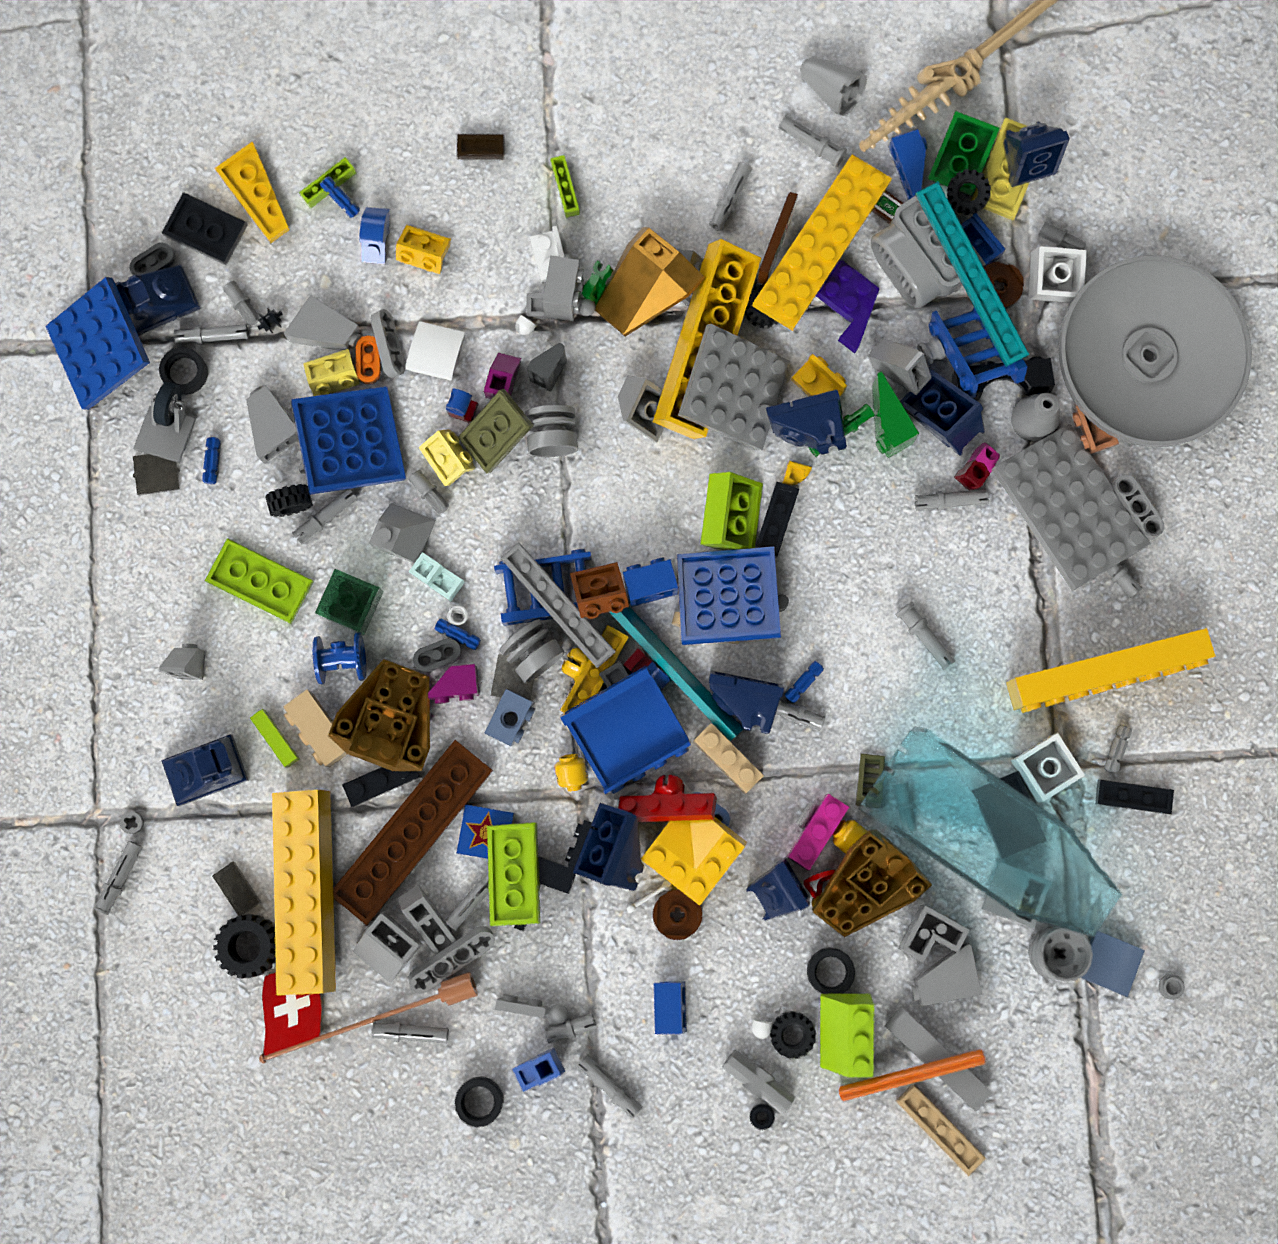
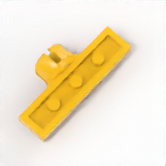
[560,625,628,713]

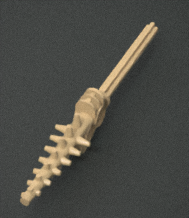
[859,0,1058,152]

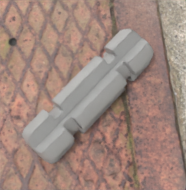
[1104,725,1132,773]

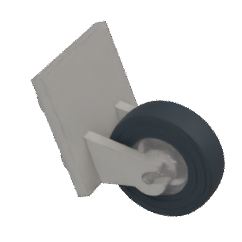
[133,382,196,463]

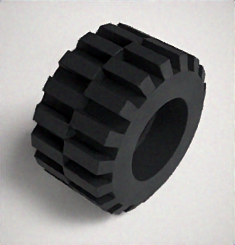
[213,914,276,979]

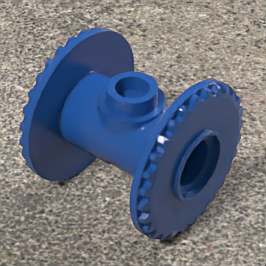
[312,632,367,685]

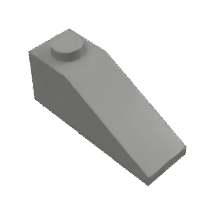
[159,644,205,680]
[398,884,463,964]

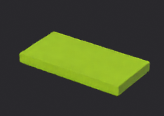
[205,538,314,624]
[487,822,541,926]

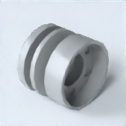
[525,405,578,457]
[499,619,565,684]
[1028,927,1093,982]

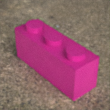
[786,794,849,870]

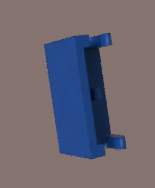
[961,213,1006,266]
[654,981,687,1034]

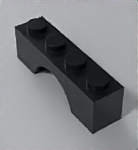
[951,356,1055,401]

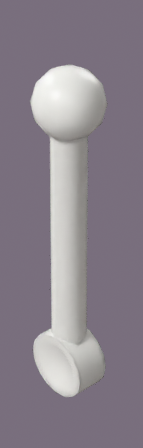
[626,880,673,912]

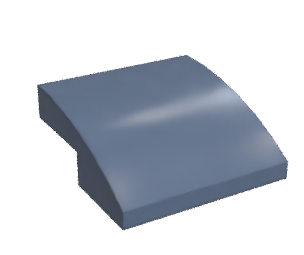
[1080,930,1145,997]

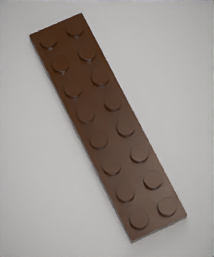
[333,740,493,926]

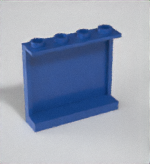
[560,666,691,794]

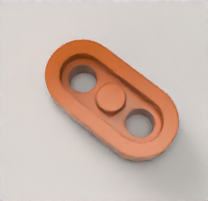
[356,336,381,384]

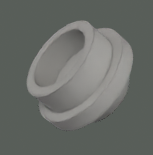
[1159,974,1185,1000]

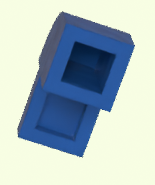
[359,207,390,264]
[512,1048,566,1092]

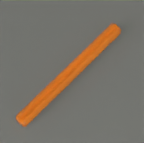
[839,1049,986,1101]

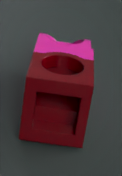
[954,442,1000,491]

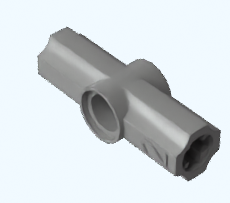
[722,1050,795,1114]

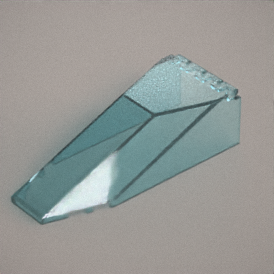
[859,727,1122,937]

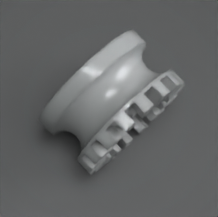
[120,812,144,834]

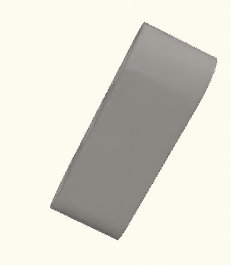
[1111,475,1164,541]

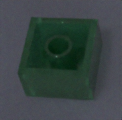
[315,569,384,636]

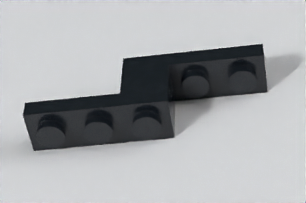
[514,820,593,931]

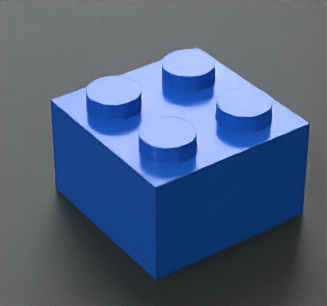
[623,558,678,607]

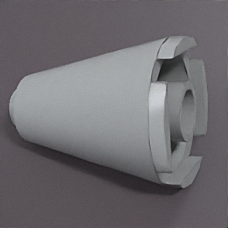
[800,57,867,116]
[1011,393,1060,442]

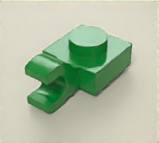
[581,260,613,305]

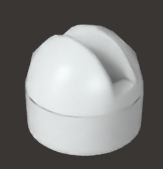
[515,315,536,336]
[447,605,468,625]
[752,1019,773,1039]

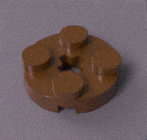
[984,262,1024,309]
[653,890,702,940]

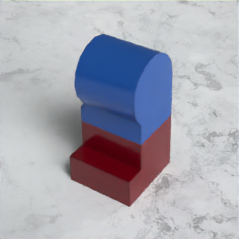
[446,388,479,423]
[623,648,670,690]

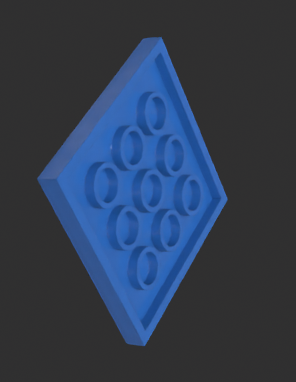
[45,277,150,410]
[291,386,406,495]
[677,547,781,645]

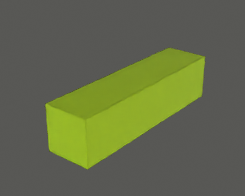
[550,155,580,218]
[299,157,356,209]
[250,709,300,768]

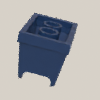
[1003,121,1070,187]
[115,264,201,336]
[900,370,985,456]
[766,390,847,455]
[709,670,784,734]
[161,734,249,807]
[573,803,645,891]
[746,857,811,921]

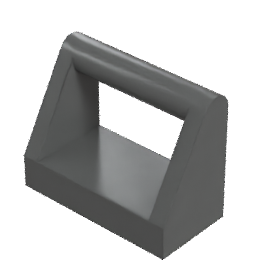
[527,343,567,392]

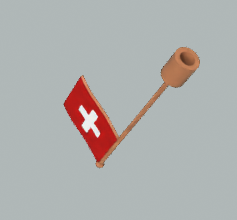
[259,972,478,1064]

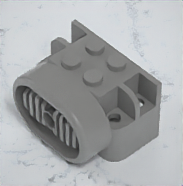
[871,195,986,308]

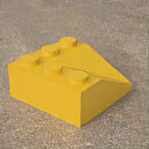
[641,817,747,905]

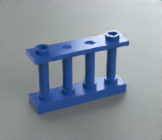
[929,307,1028,398]
[494,549,592,626]

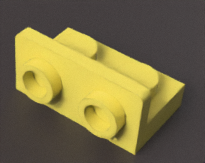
[303,349,360,396]
[419,430,476,486]

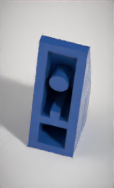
[889,129,928,200]

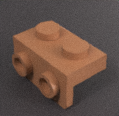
[1072,405,1119,454]

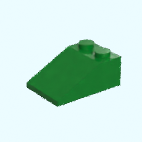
[928,111,1000,196]
[872,371,919,458]

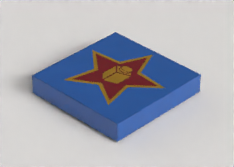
[456,805,514,859]

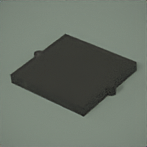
[132,454,180,495]
[491,654,534,700]

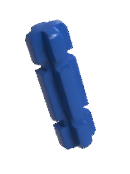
[320,177,360,218]
[202,437,221,484]
[434,618,481,650]
[785,661,824,703]

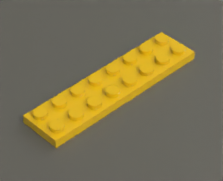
[752,154,892,331]

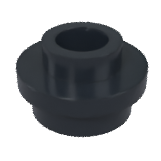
[749,1104,775,1130]

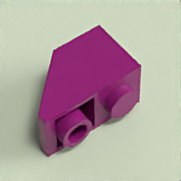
[484,352,522,400]
[428,664,479,704]

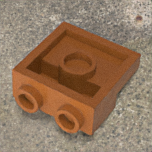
[570,562,629,619]

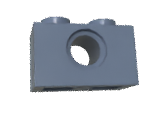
[484,689,536,746]

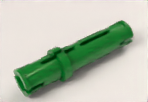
[808,404,875,457]

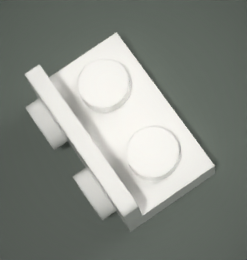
[530,225,570,284]

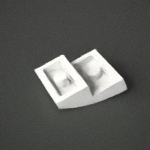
[406,321,465,381]

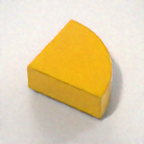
[783,461,812,486]

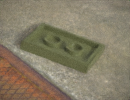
[458,389,534,474]

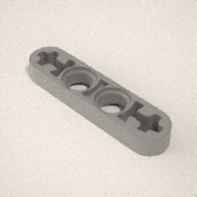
[408,926,495,994]

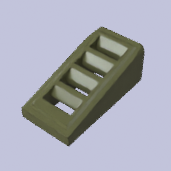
[855,753,885,808]

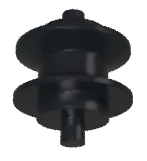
[257,307,283,334]

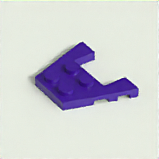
[816,260,880,354]

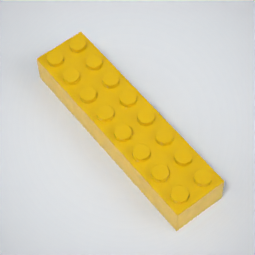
[653,239,761,439]
[1006,628,1216,713]
[272,789,336,995]

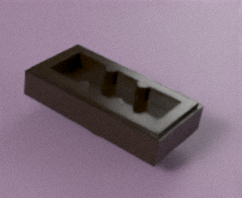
[457,134,505,160]

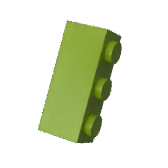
[700,472,763,550]
[820,993,874,1077]

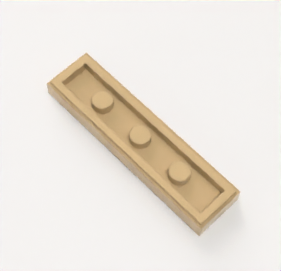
[896,1084,986,1176]

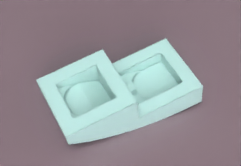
[409,552,465,602]

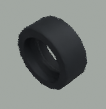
[159,347,208,395]
[807,948,856,994]
[454,1076,504,1128]

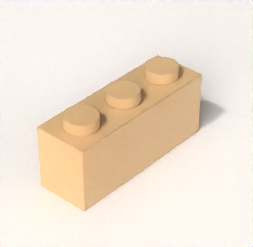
[283,689,347,767]
[693,723,764,794]

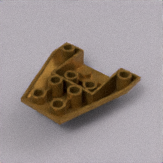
[595,227,705,337]
[328,659,430,771]
[812,829,932,938]

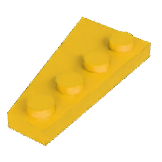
[214,141,290,243]

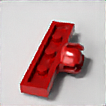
[618,775,717,822]

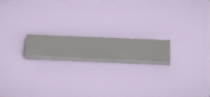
[501,542,616,668]

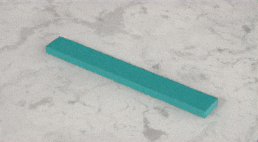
[915,182,1030,367]
[609,606,744,741]

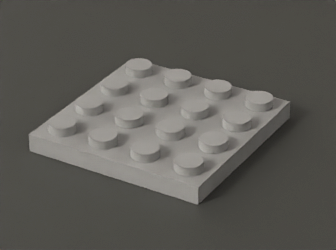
[678,324,790,451]

